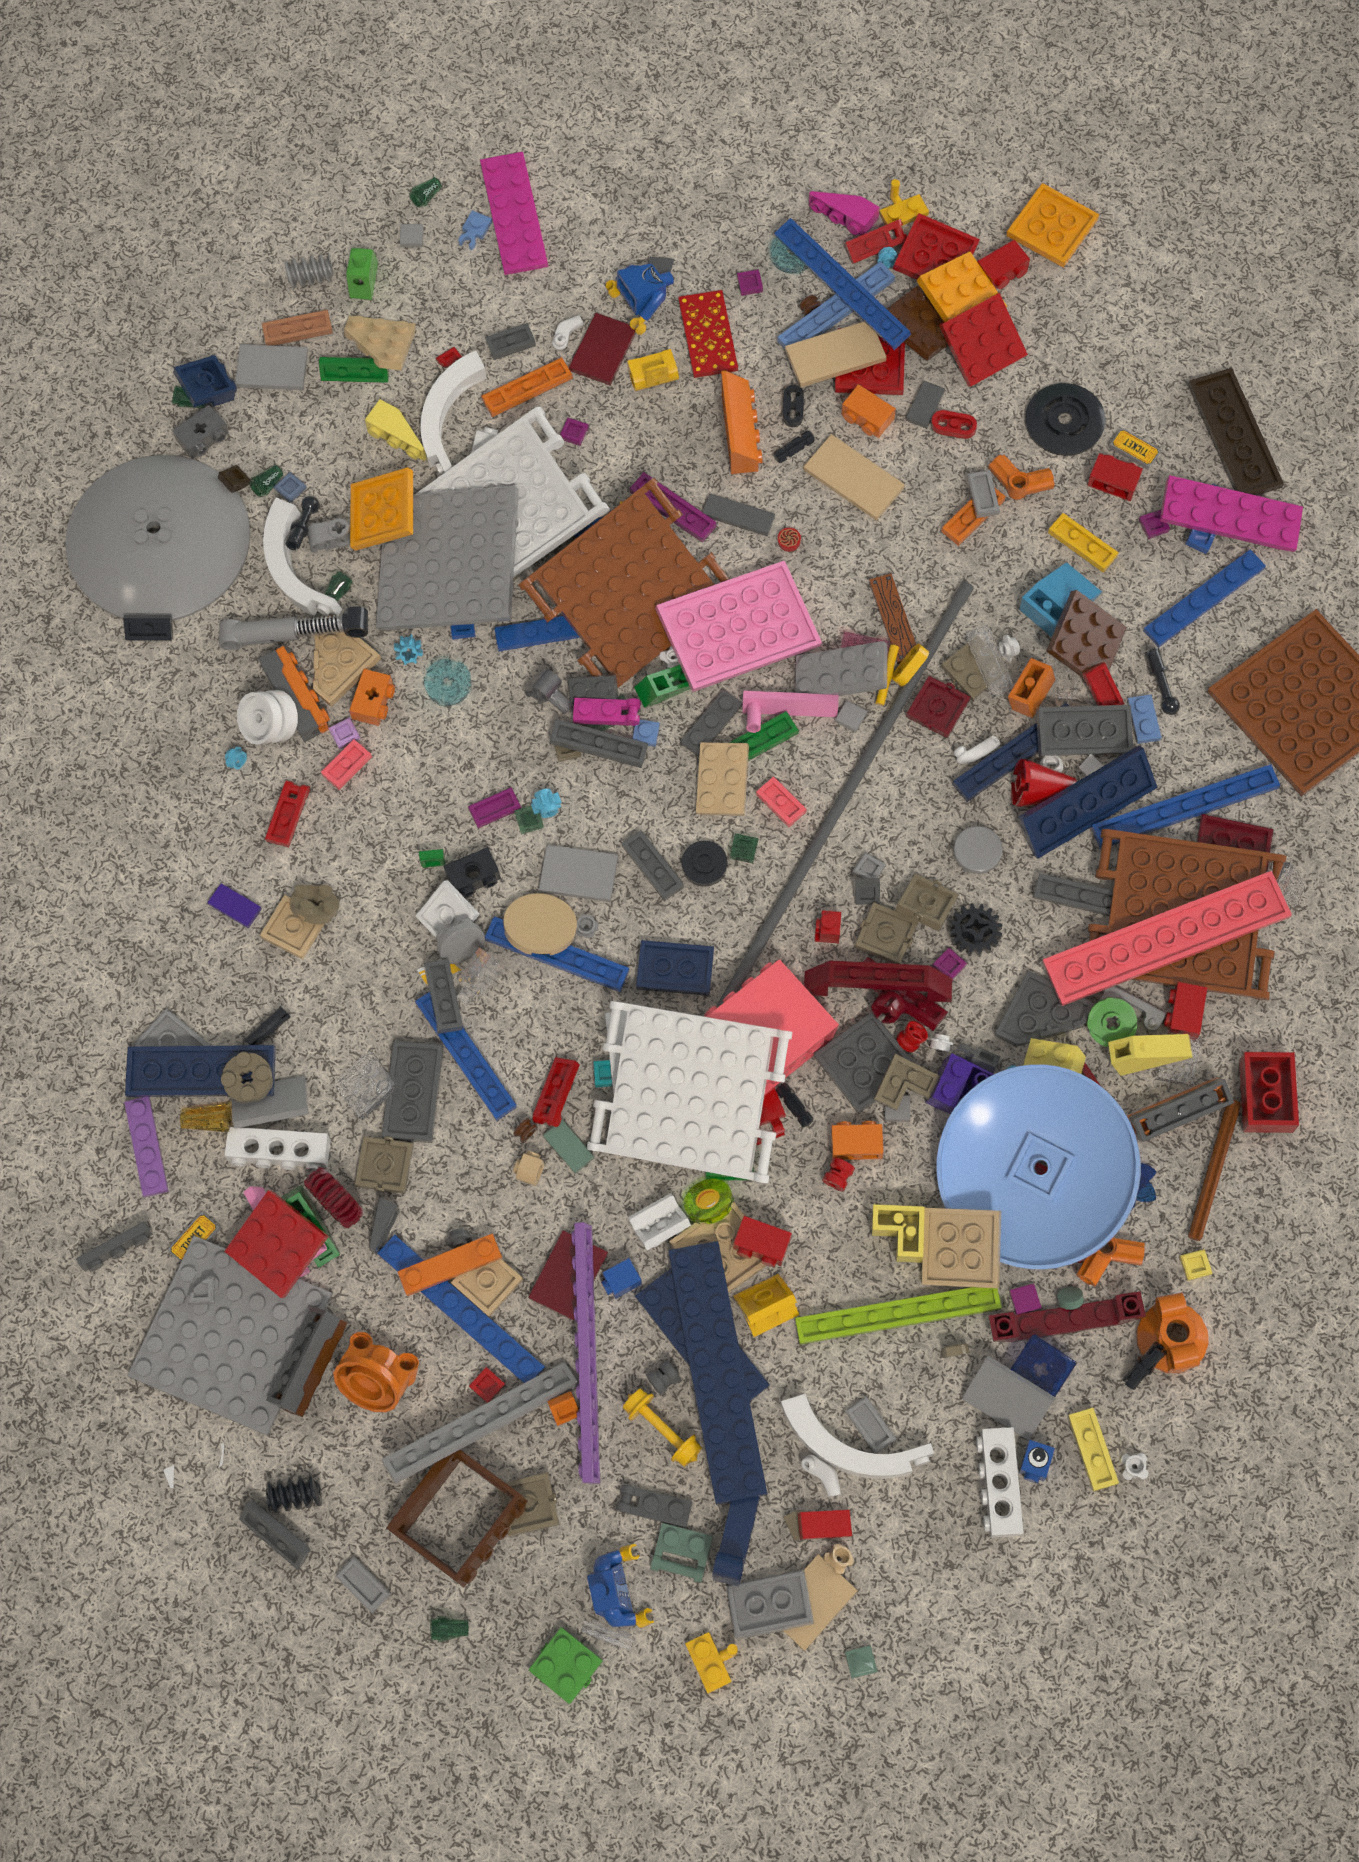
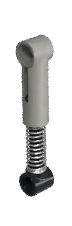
[219,606,368,650]

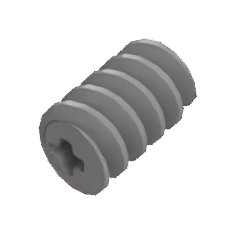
[285,253,333,288]

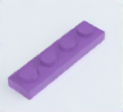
[124,1097,169,1198]

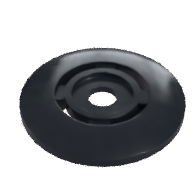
[1025,383,1106,456]

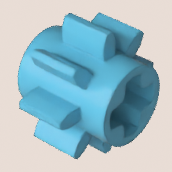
[394,634,423,665]
[531,789,562,818]

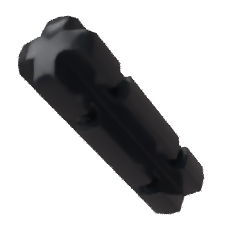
[773,430,815,463]
[776,1083,813,1127]

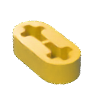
[892,644,929,686]

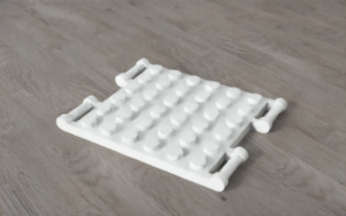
[414,406,610,577]
[587,1001,793,1183]

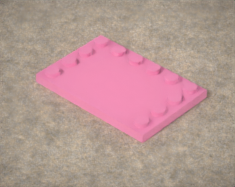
[655,560,822,692]

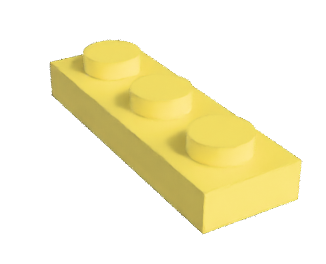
[1067,1408,1119,1492]

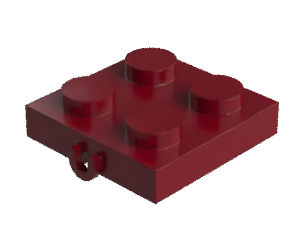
[906,676,971,739]

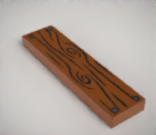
[869,573,917,664]

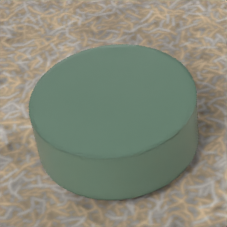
[1057,1287,1084,1310]

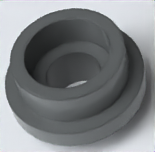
[447,1228,472,1249]

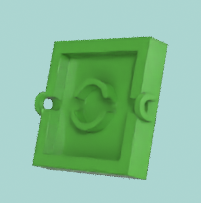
[528,1627,604,1704]

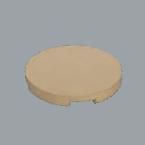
[503,893,577,955]

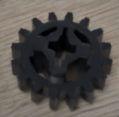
[949,903,1003,957]

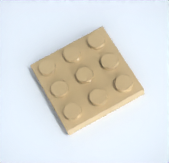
[669,1197,766,1293]
[922,1208,1001,1288]

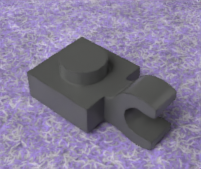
[955,1043,1000,1073]

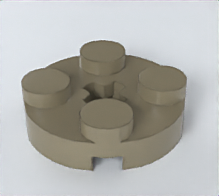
[290,885,340,924]
[221,1052,273,1103]

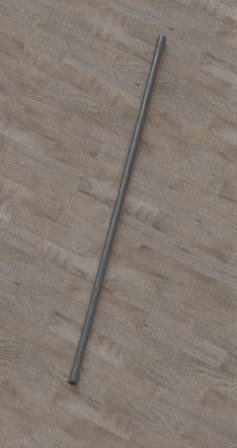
[716,581,974,1008]

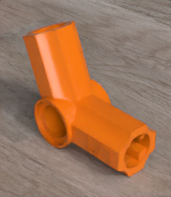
[988,455,1055,500]
[1076,1237,1145,1287]

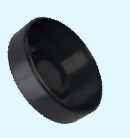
[682,841,728,887]

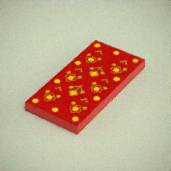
[678,290,738,378]

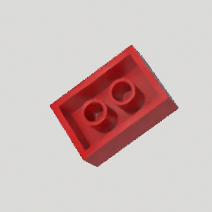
[1239,1052,1299,1133]

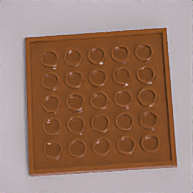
[1207,609,1359,797]

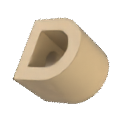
[513,1151,545,1186]

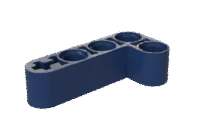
[712,1497,760,1587]

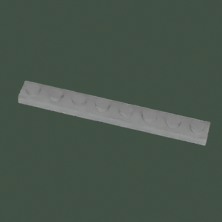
[382,1362,578,1484]

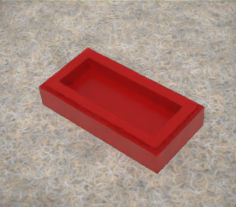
[1082,662,1125,706]
[797,1509,852,1540]

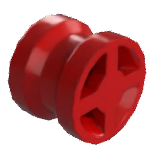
[897,1021,928,1053]

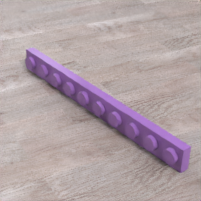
[572,1222,600,1484]

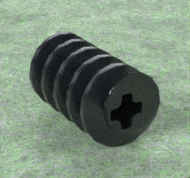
[266,1474,322,1513]

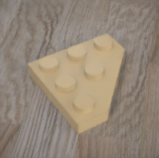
[344,316,416,371]
[313,614,381,707]

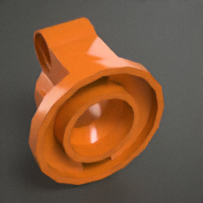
[1136,1292,1209,1373]
[333,1332,419,1413]

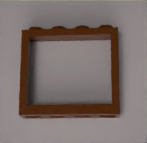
[386,1450,528,1588]

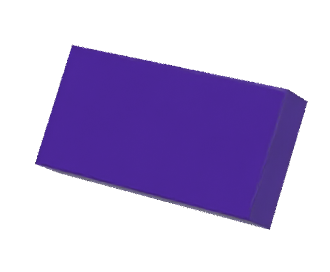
[207,883,262,929]

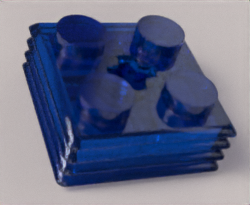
[1010,1334,1077,1397]

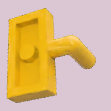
[879,179,929,226]
[685,1632,738,1694]

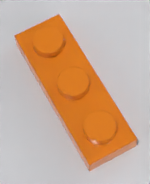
[941,487,1006,546]

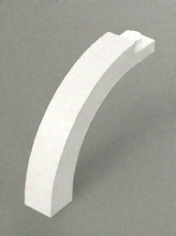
[421,351,487,476]
[263,498,342,617]
[780,1394,934,1479]

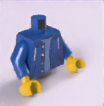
[606,264,674,335]
[587,1544,654,1628]

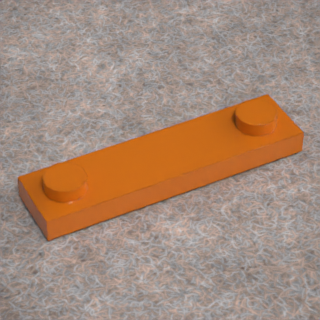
[481,357,573,417]
[397,1233,502,1296]

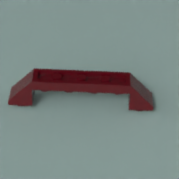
[804,960,952,1003]
[988,1291,1146,1342]

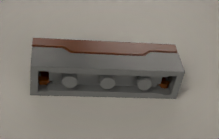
[266,1306,348,1417]

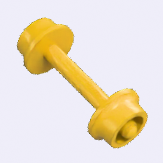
[623,1388,702,1467]

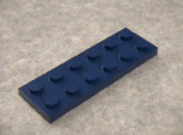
[1018,745,1158,859]
[125,1045,276,1097]
[635,1268,770,1402]

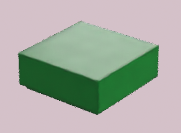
[419,849,446,868]

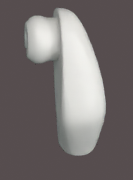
[552,315,584,350]
[954,735,1000,764]
[801,1455,841,1497]

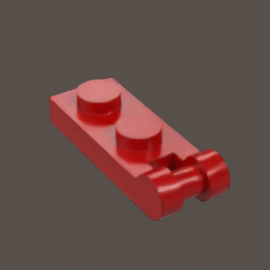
[844,219,908,264]
[265,780,310,848]
[533,1057,580,1127]

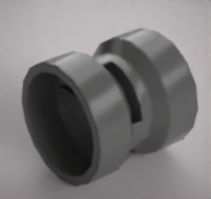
[646,1359,681,1396]

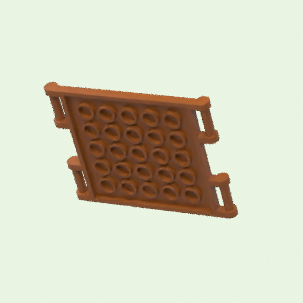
[518,477,730,688]
[1087,829,1287,1001]

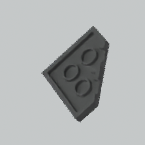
[995,971,1095,1047]

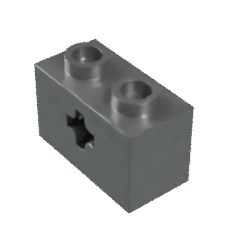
[172,405,229,459]

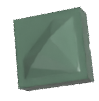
[845,1645,878,1679]

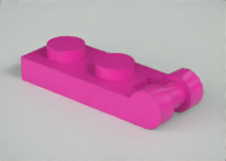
[573,698,641,726]

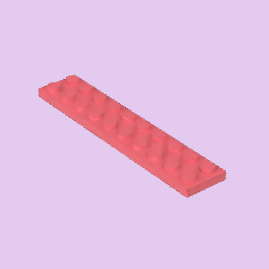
[1042,871,1292,1006]

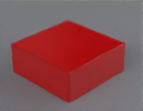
[469,1367,505,1403]

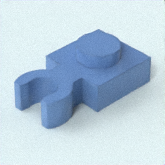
[459,210,492,250]

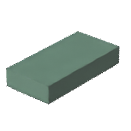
[543,1120,594,1174]

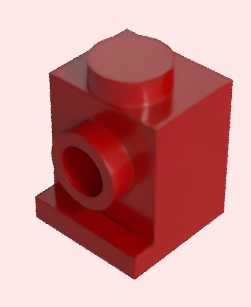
[815,910,841,944]

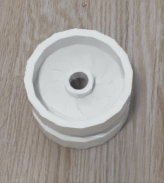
[237,690,298,745]

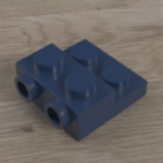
[173,355,237,407]

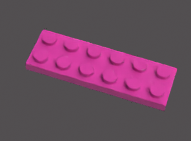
[480,152,548,275]
[1160,475,1303,552]

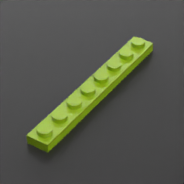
[795,1287,1002,1345]

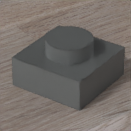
[855,878,880,905]

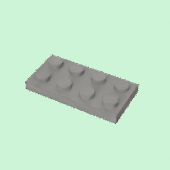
[795,641,887,696]

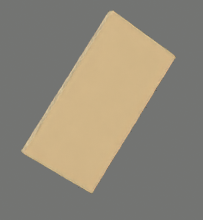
[785,322,886,388]
[803,434,905,521]

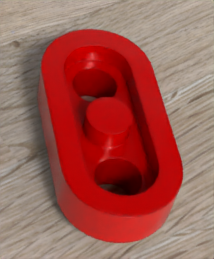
[931,410,977,439]

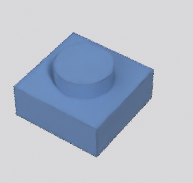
[633,720,660,747]

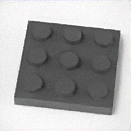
[813,1012,913,1114]

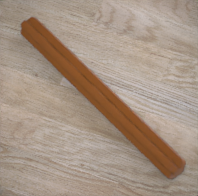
[1188,1100,1241,1241]

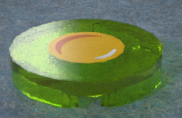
[684,1179,734,1224]

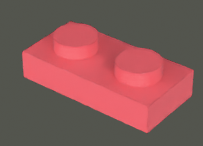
[321,739,372,790]
[756,776,807,827]

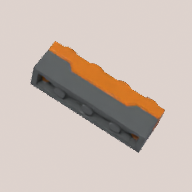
[258,646,330,742]
[1127,1077,1234,1142]

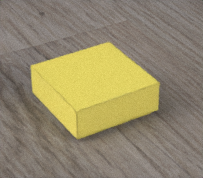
[1179,1249,1213,1281]

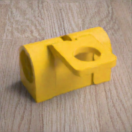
[627,349,679,391]

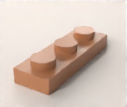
[261,309,333,346]

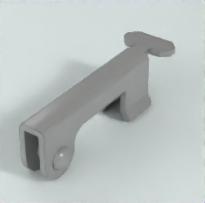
[1100,986,1167,1032]

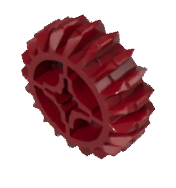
[304,1167,364,1228]

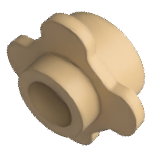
[824,1544,854,1575]

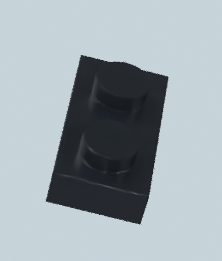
[123,615,173,641]

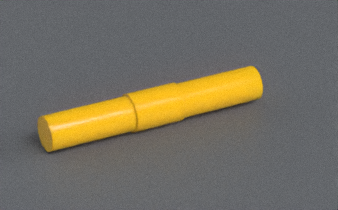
[875,645,899,706]

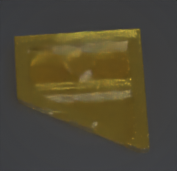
[180,1103,232,1132]

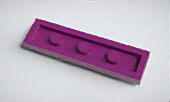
[629,472,717,543]

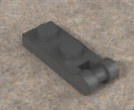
[615,1484,693,1528]

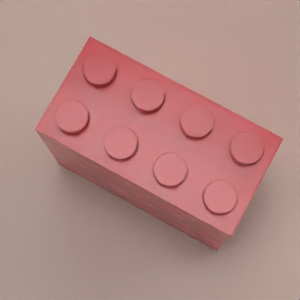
[704,959,839,1095]

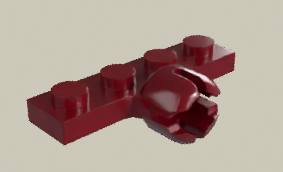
[863,957,948,1031]

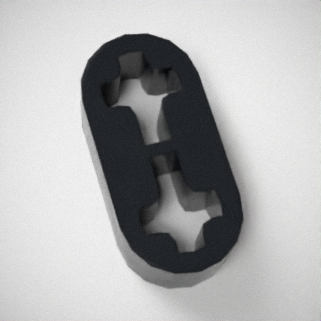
[783,385,804,428]

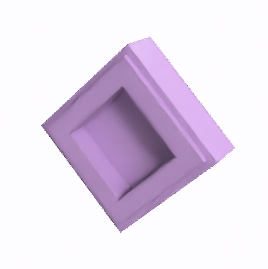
[328,717,361,749]

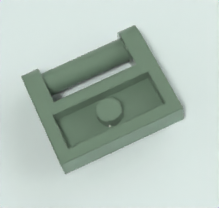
[650,1523,713,1583]

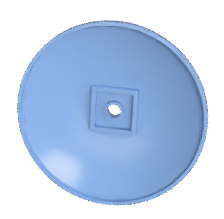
[937,1065,1141,1269]

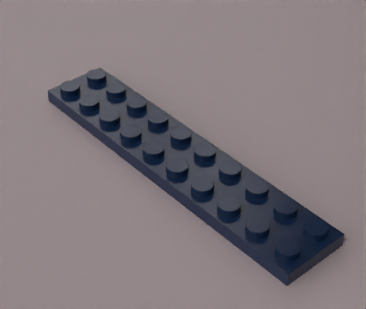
[668,1241,768,1505]

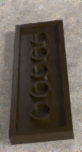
[1188,368,1284,496]

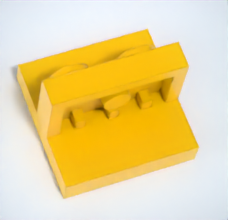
[733,1274,799,1337]

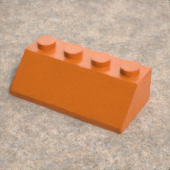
[721,371,763,474]

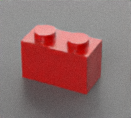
[977,239,1030,289]
[1087,453,1143,501]
[1164,982,1208,1040]
[733,1216,792,1267]

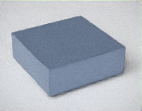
[274,472,307,503]

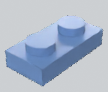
[1127,694,1162,744]

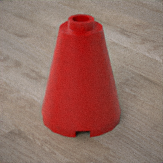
[1011,759,1077,807]

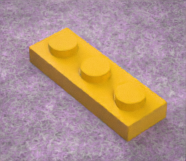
[1048,513,1119,573]

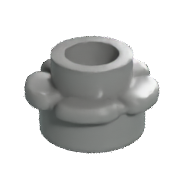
[576,915,599,938]

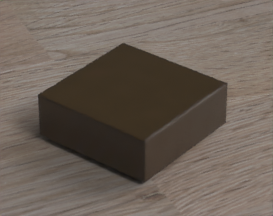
[218,465,251,493]

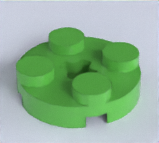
[1087,997,1137,1047]

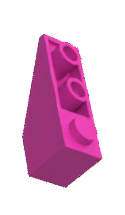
[809,191,880,236]

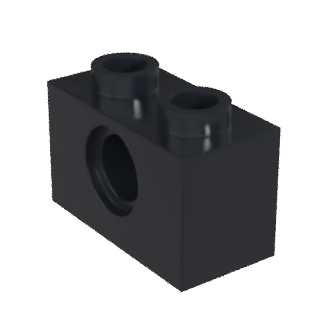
[443,847,501,898]

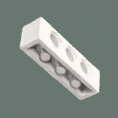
[224,1127,331,1171]
[976,1427,1024,1538]

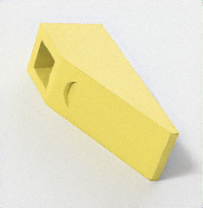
[365,399,426,461]
[1108,1034,1193,1076]

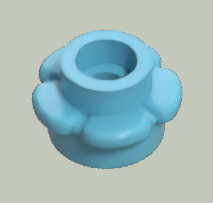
[877,247,898,268]
[225,746,247,769]

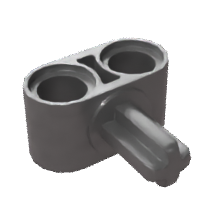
[524,669,573,714]

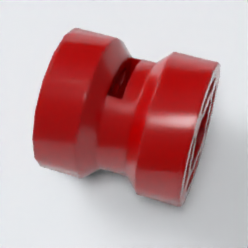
[822,1157,855,1192]

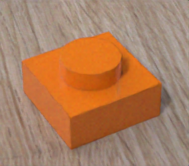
[547,1391,579,1426]

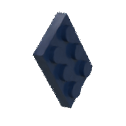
[636,940,714,996]

